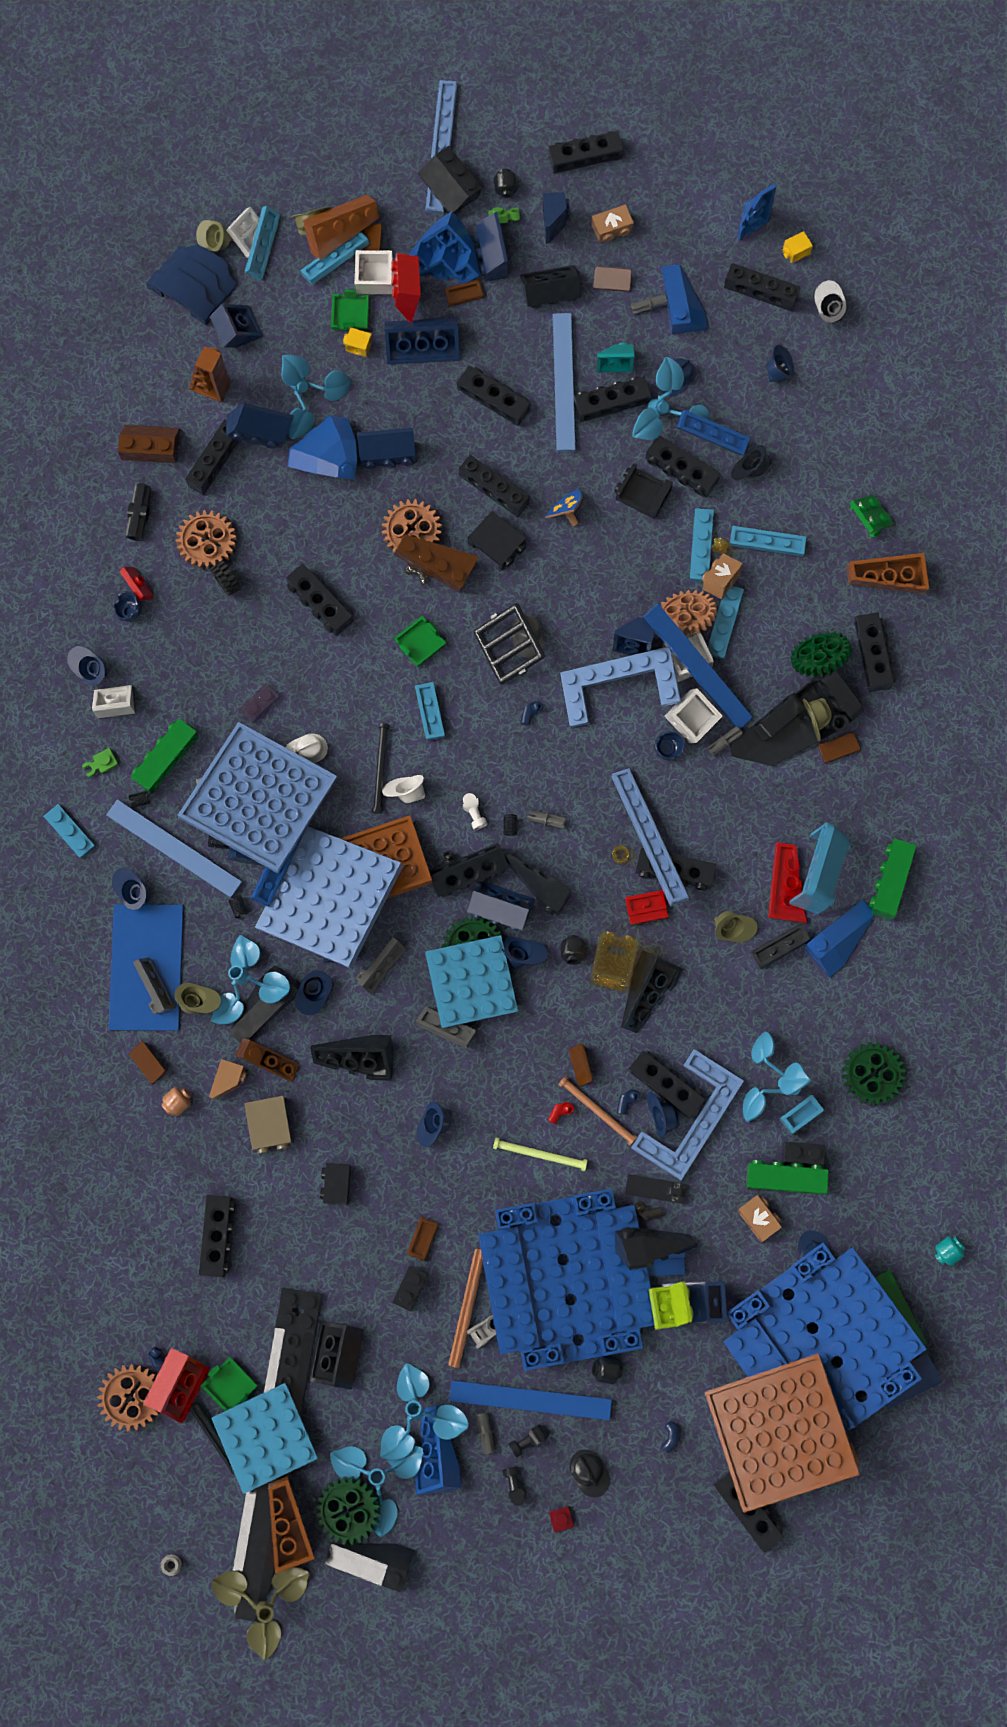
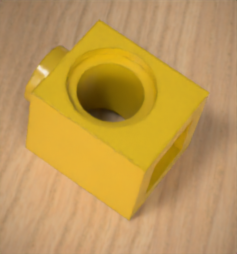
[782,231,813,263]
[343,328,372,357]

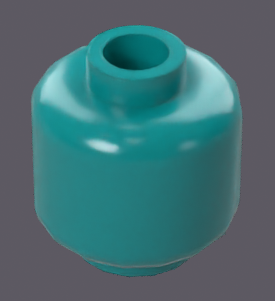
[935,1236,966,1266]

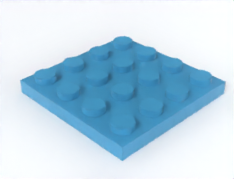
[425,935,518,1028]
[212,1383,318,1494]

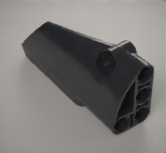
[731,670,864,766]

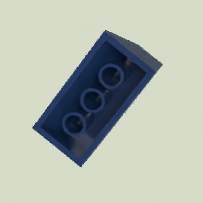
[384,318,460,364]

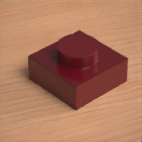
[549,1506,574,1533]

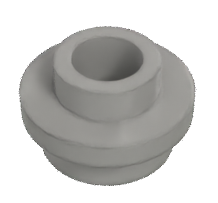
[161,1554,182,1576]

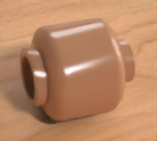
[162,1087,191,1116]

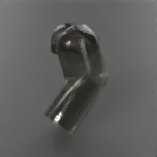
[404,564,430,586]
[635,1201,663,1220]

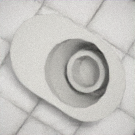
[286,734,328,763]
[382,775,425,803]

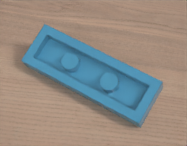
[415,682,445,741]
[43,804,95,859]

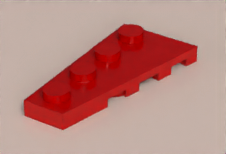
[768,842,807,924]

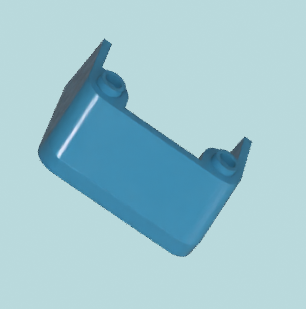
[789,822,851,914]

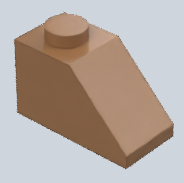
[209,1059,247,1100]

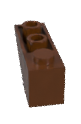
[235,1039,300,1082]

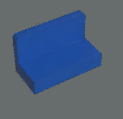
[647,1252,685,1277]

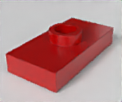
[120,567,154,600]

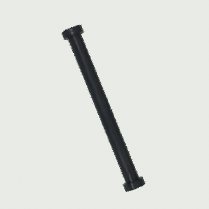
[371,723,390,814]

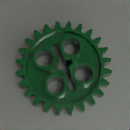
[790,631,852,678]
[442,916,504,948]
[841,1042,906,1106]
[315,1476,382,1545]

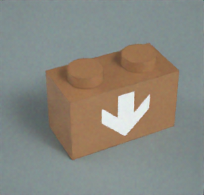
[591,204,633,243]
[702,553,743,600]
[737,1195,781,1242]

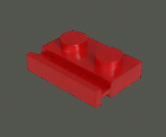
[625,890,668,926]

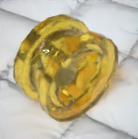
[711,538,730,554]
[612,846,629,864]

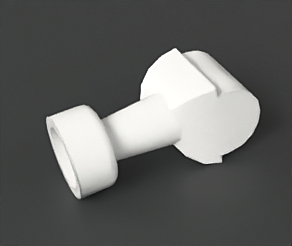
[463,793,488,830]

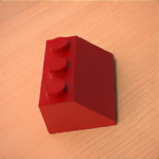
[390,253,420,322]
[143,1348,210,1424]

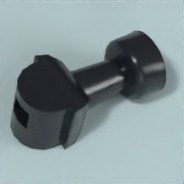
[508,1424,548,1458]
[502,1466,526,1506]

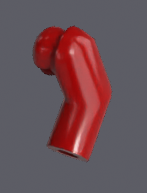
[547,1102,575,1125]

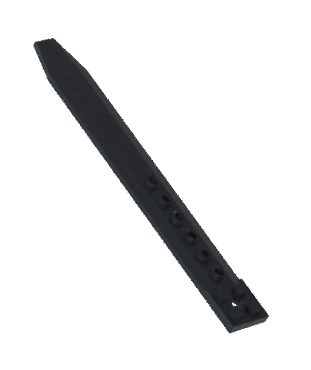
[233,1288,322,1622]

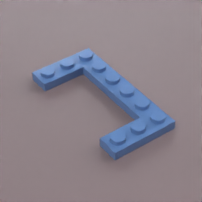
[560,647,681,728]
[631,1049,743,1181]

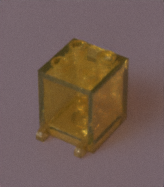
[589,931,639,993]

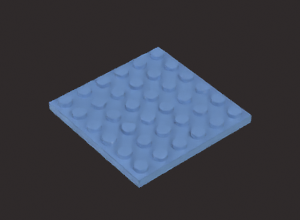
[178,722,337,873]
[255,826,404,969]

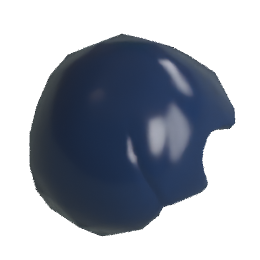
[113,591,142,622]
[655,731,685,760]

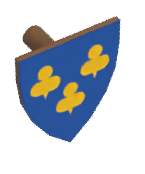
[545,489,582,526]

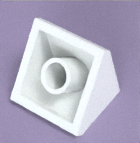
[92,685,135,718]

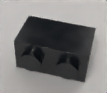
[782,1141,825,1166]
[320,1163,351,1205]
[392,1266,428,1311]

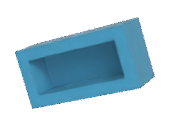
[780,1095,824,1135]

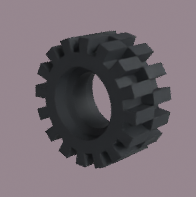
[210,560,241,596]

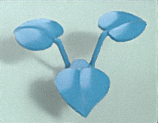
[281,355,351,439]
[632,357,711,440]
[211,935,290,1025]
[743,1031,811,1123]
[380,1363,469,1460]
[330,1445,423,1537]

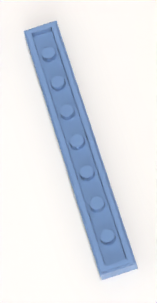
[425,80,457,214]
[553,313,575,452]
[611,768,689,906]
[106,800,242,898]

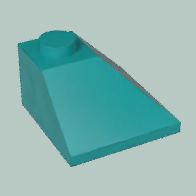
[596,343,634,372]

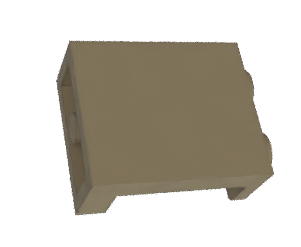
[244,1096,293,1154]

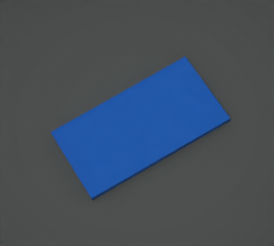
[108,904,183,1031]

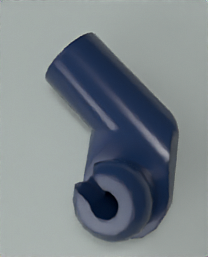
[520,701,543,726]
[617,1089,640,1115]
[148,1347,164,1370]
[661,1421,680,1454]

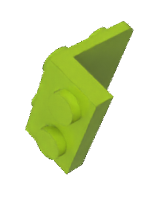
[649,1282,693,1330]

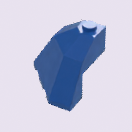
[409,211,480,283]
[287,415,357,479]

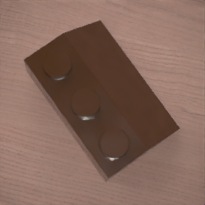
[118,425,180,463]

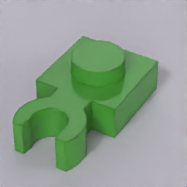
[488,207,520,223]
[82,748,119,778]

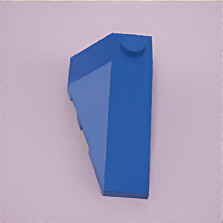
[738,183,777,240]
[661,264,708,334]
[804,900,875,978]
[415,1405,461,1495]

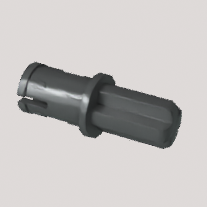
[631,293,668,314]
[707,727,743,757]
[527,809,566,829]
[476,1412,495,1455]

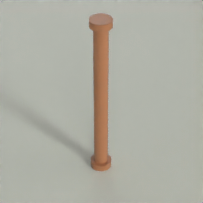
[558,1076,637,1145]

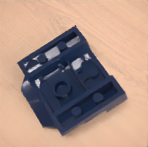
[146,244,238,325]

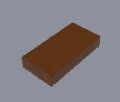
[444,280,484,307]
[818,732,860,764]
[406,1217,439,1261]

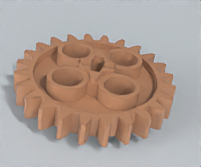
[382,499,442,553]
[176,510,237,570]
[661,590,717,637]
[97,1364,158,1431]

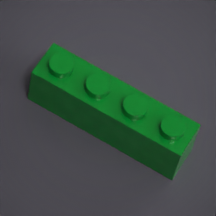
[131,719,199,795]
[869,838,917,921]
[746,1160,828,1195]

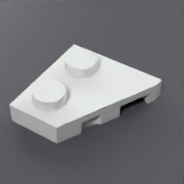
[226,207,259,258]

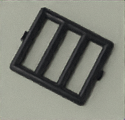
[474,603,545,684]

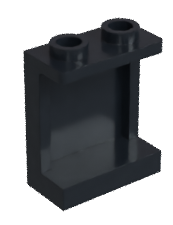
[614,463,673,520]
[468,511,526,571]

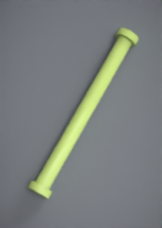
[493,1138,587,1171]

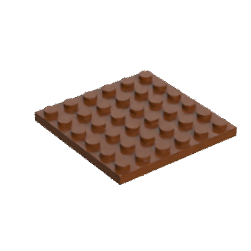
[705,1353,861,1513]

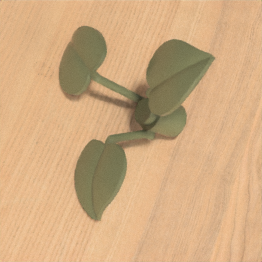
[211,1567,309,1660]

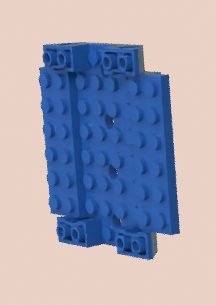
[478,1189,655,1371]
[723,1242,927,1432]

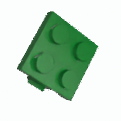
[331,289,369,331]
[850,495,894,537]
[393,615,446,668]
[201,1357,258,1411]

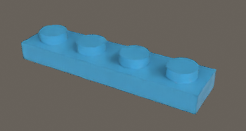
[245,206,280,280]
[300,232,369,285]
[689,508,714,582]
[729,526,806,557]
[708,586,744,660]

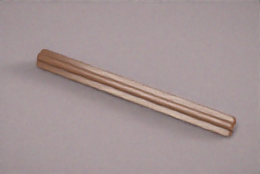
[449,1249,483,1368]

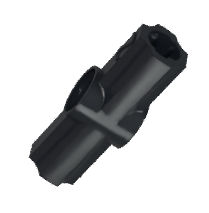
[125,483,151,541]

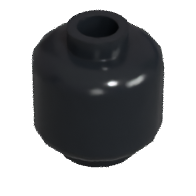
[494,169,518,198]
[560,935,586,965]
[592,1356,623,1385]

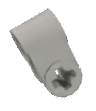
[467,1315,496,1349]

